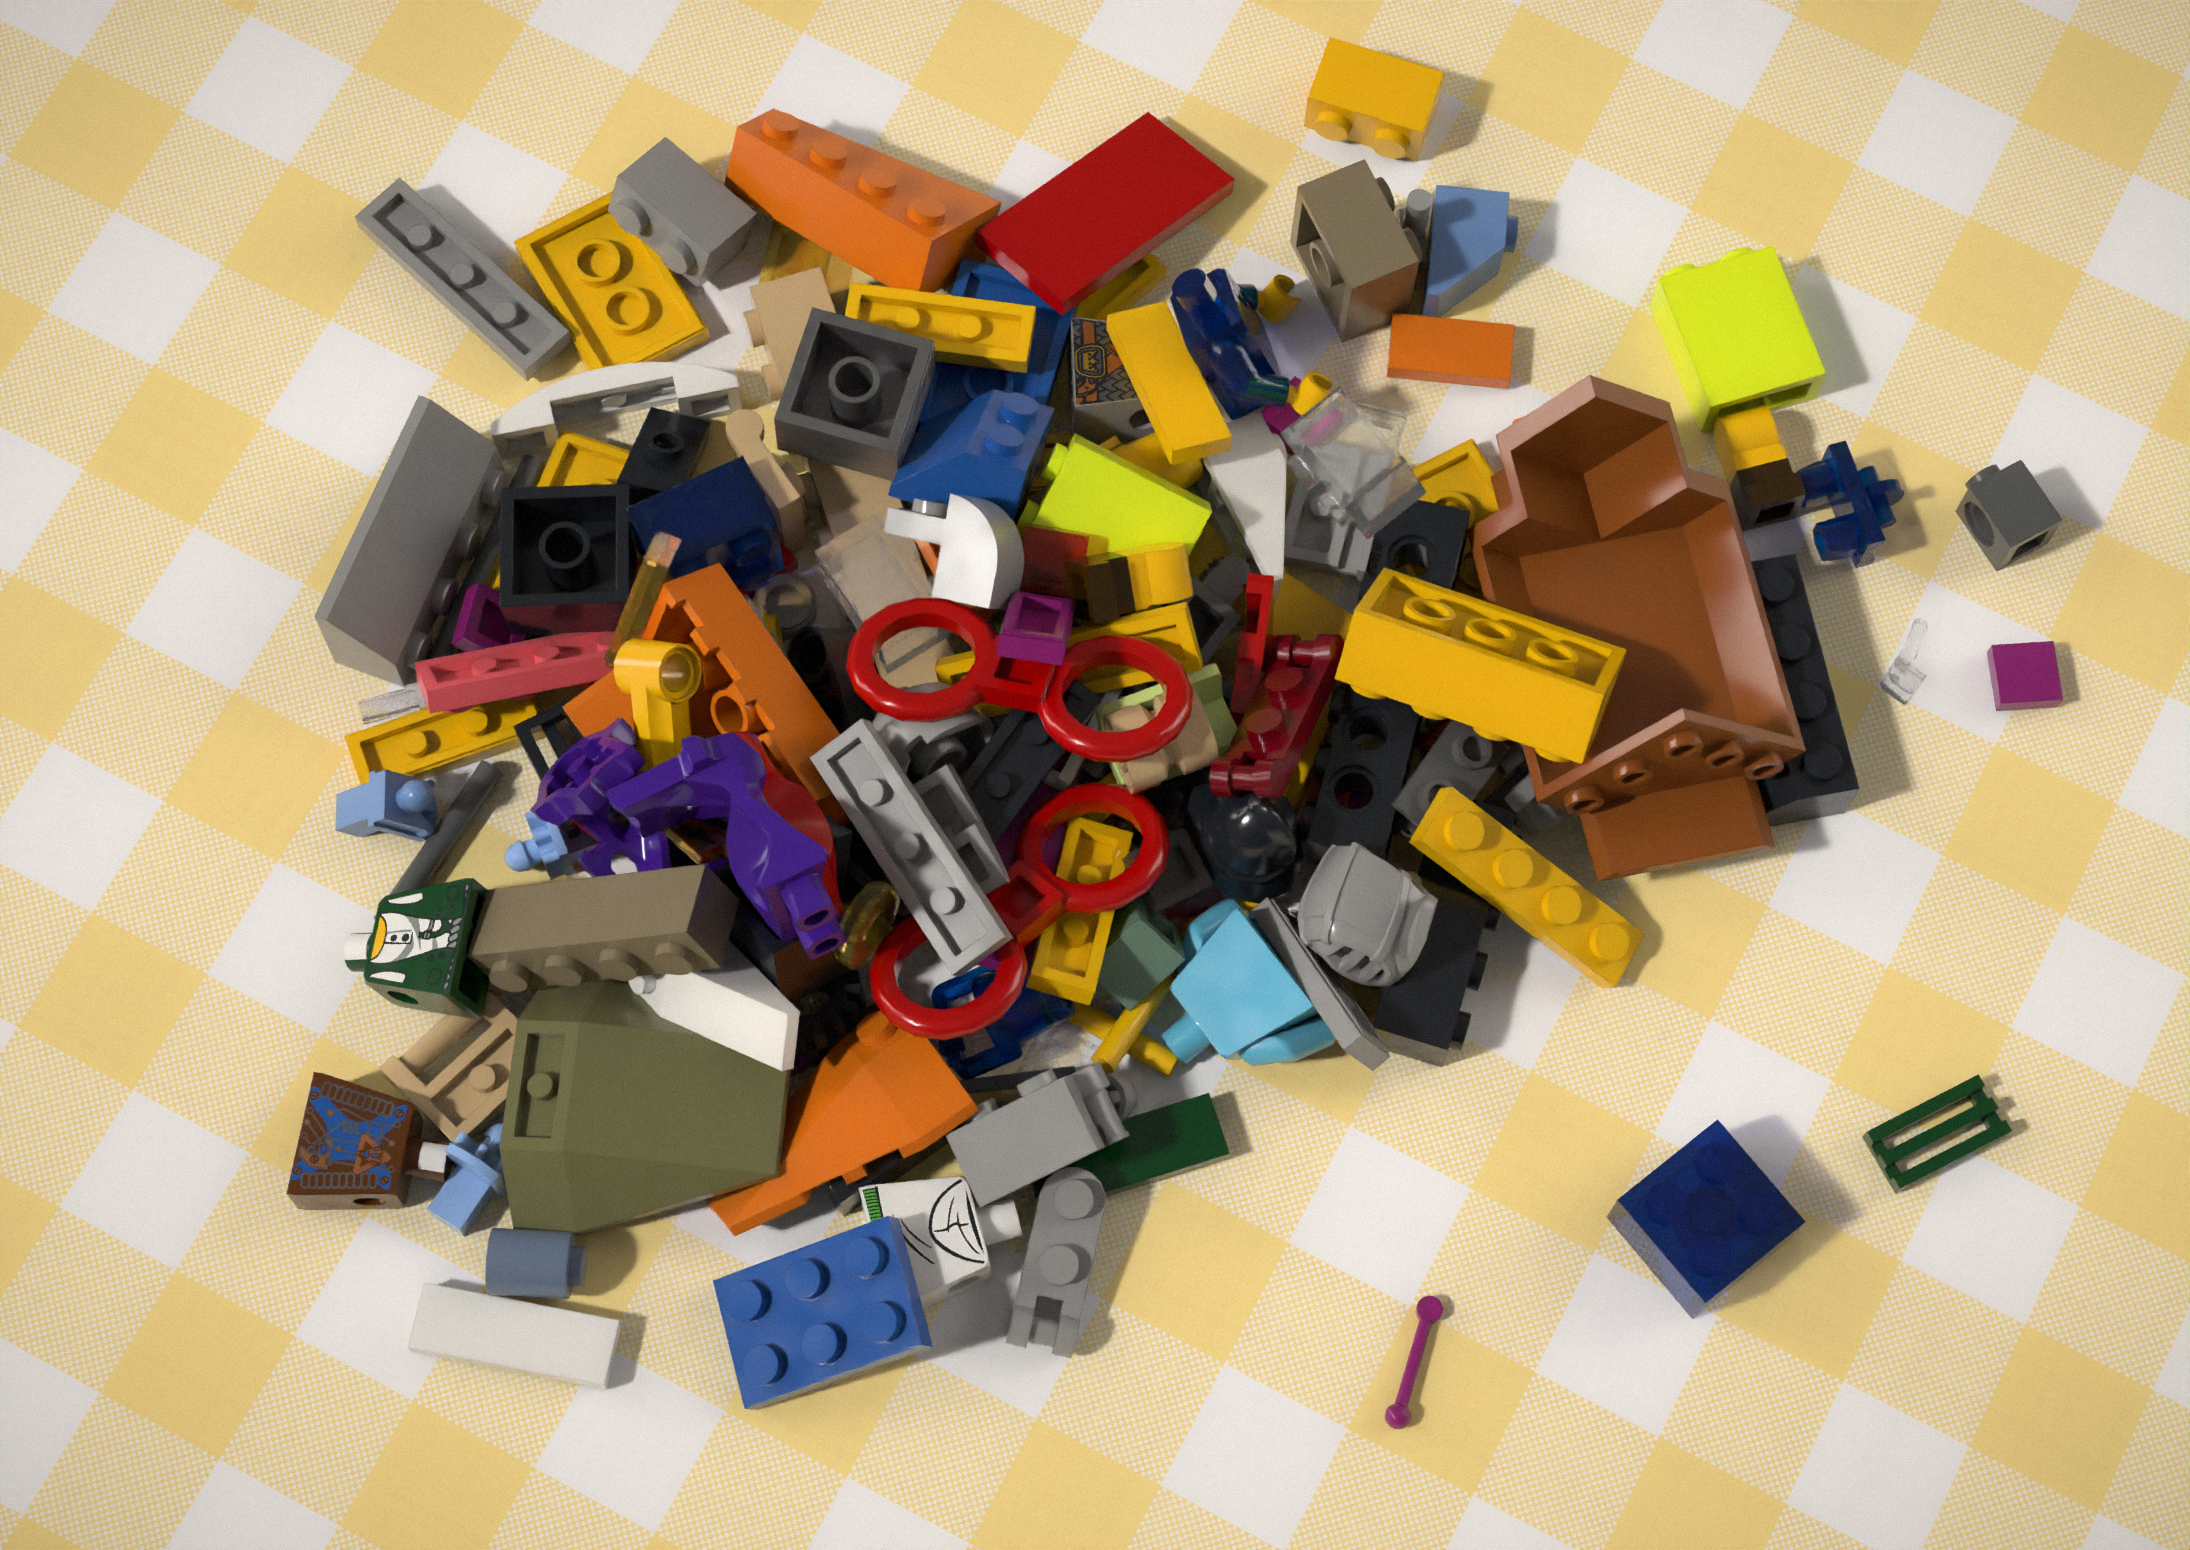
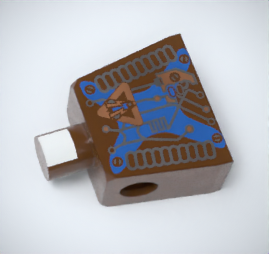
[286,1072,453,1210]

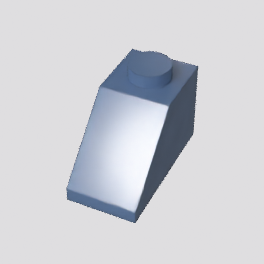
[1422,185,1518,317]

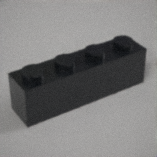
[1372,800,1522,1067]

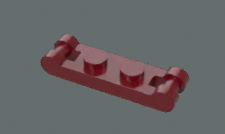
[1209,634,1344,798]

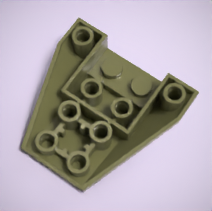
[499,979,791,1236]

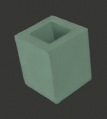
[1095,896,1186,1011]

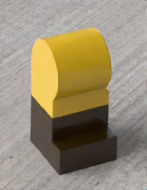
[1713,405,1806,532]
[1063,542,1193,624]

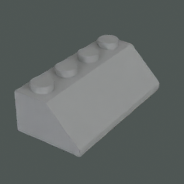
[314,395,508,688]

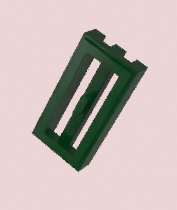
[1862,1074,2012,1194]

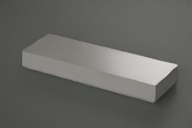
[1250,897,1390,1071]

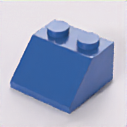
[888,389,1055,523]

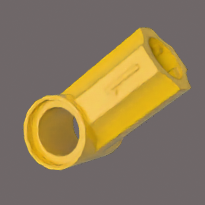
[614,638,702,772]

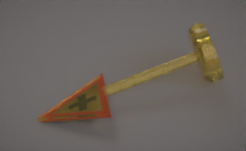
[661,819,900,970]

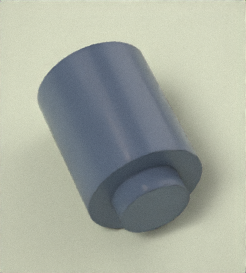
[485,1228,587,1299]

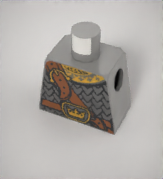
[1067,317,1209,445]

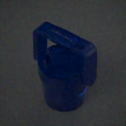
[932,963,1075,1079]

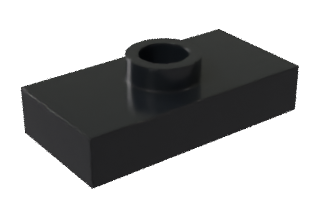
[617,407,711,515]

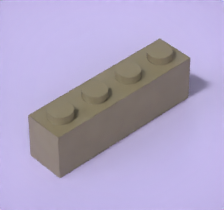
[467,864,739,992]

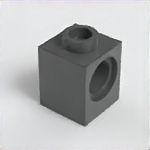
[1955,459,2063,571]

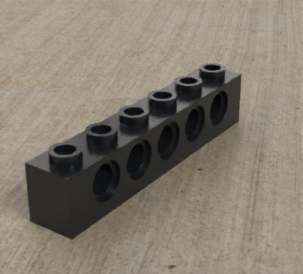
[1298,495,1470,865]

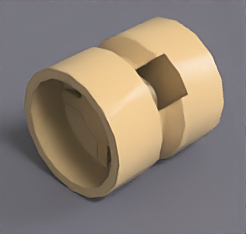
[1103,687,1219,795]

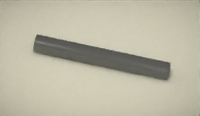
[373,760,503,919]

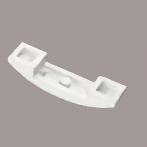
[490,361,742,461]

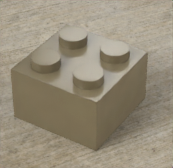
[1290,159,1422,343]

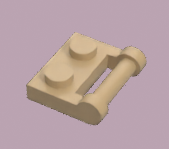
[726,409,810,554]
[379,990,518,1143]

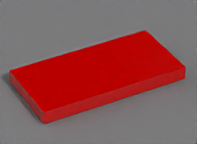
[976,112,1235,316]

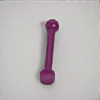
[1385,1296,1443,1430]

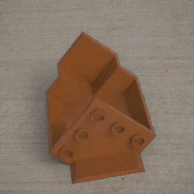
[1467,375,1806,882]

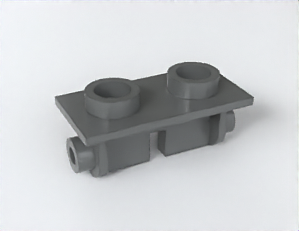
[1391,720,1511,838]

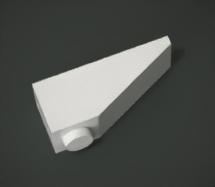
[1193,412,1287,607]
[628,940,800,1071]

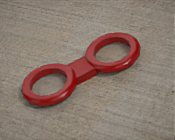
[846,597,1193,763]
[869,782,1171,1040]

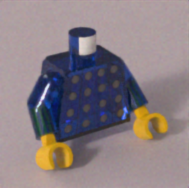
[1170,268,1336,420]

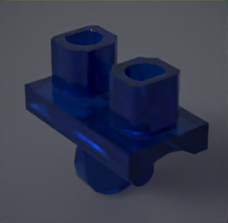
[1797,440,1905,568]

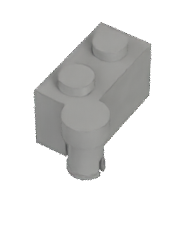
[945,1062,1130,1208]

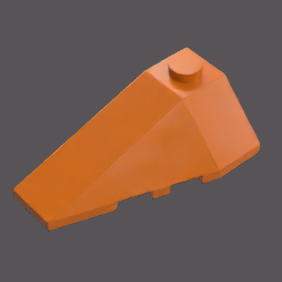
[705,1010,979,1237]

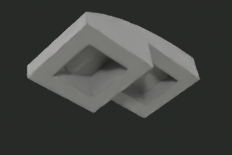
[913,764,1010,895]

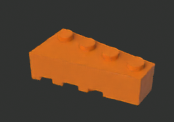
[724,109,1002,293]
[642,562,850,825]

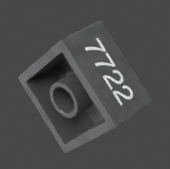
[774,307,935,481]

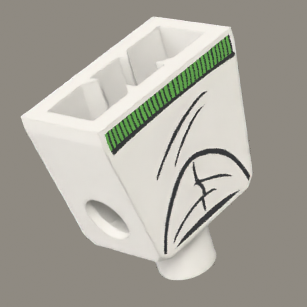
[859,1176,1022,1310]

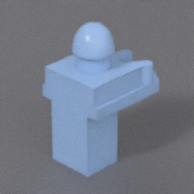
[504,811,598,880]
[427,1123,507,1236]

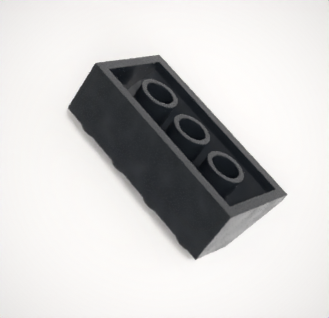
[1751,554,1860,827]

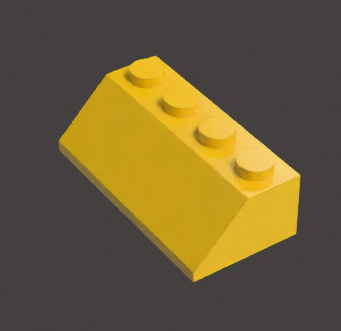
[1335,567,1627,764]

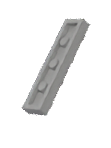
[355,177,572,382]
[810,718,1013,976]

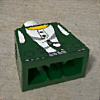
[344,878,490,1019]

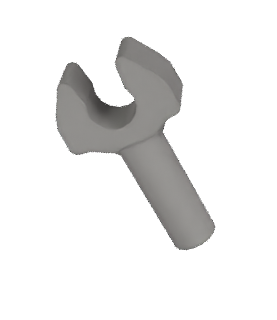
[1397,189,1432,269]

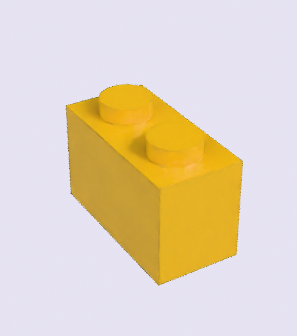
[1304,37,1445,162]

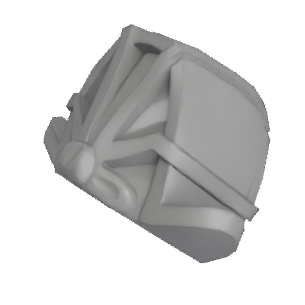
[1297,842,1438,987]

